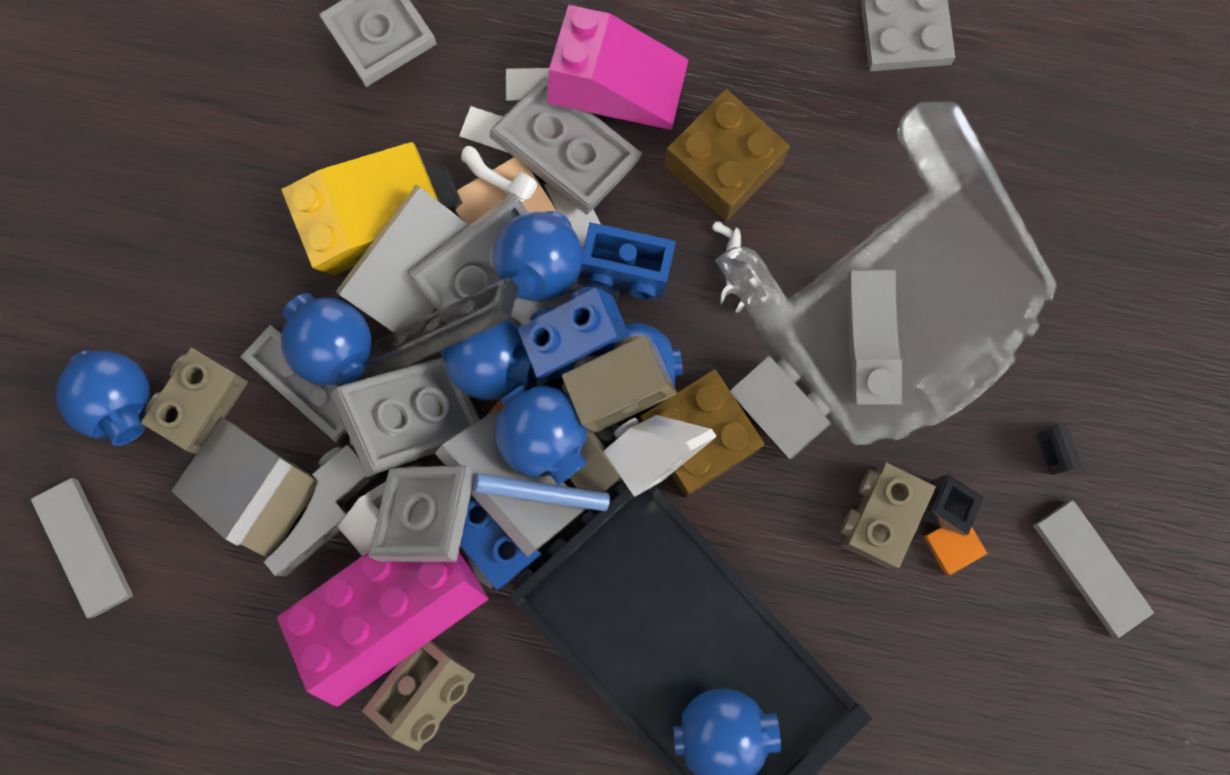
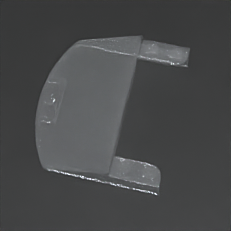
[715,102,1057,445]

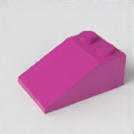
[548,5,688,130]

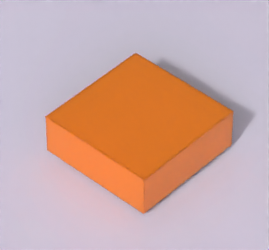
[923,527,988,576]

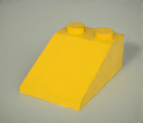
[281,142,438,276]

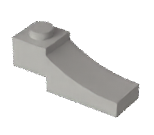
[849,270,902,405]
[264,445,378,577]

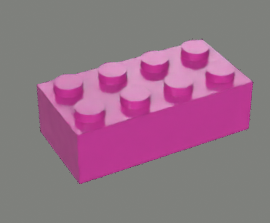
[277,547,488,707]

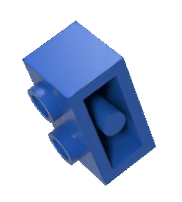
[579,222,676,300]
[517,287,629,383]
[460,494,542,590]

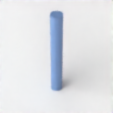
[473,473,610,511]

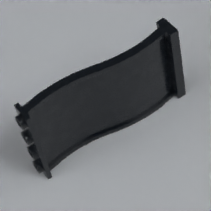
[509,480,872,775]

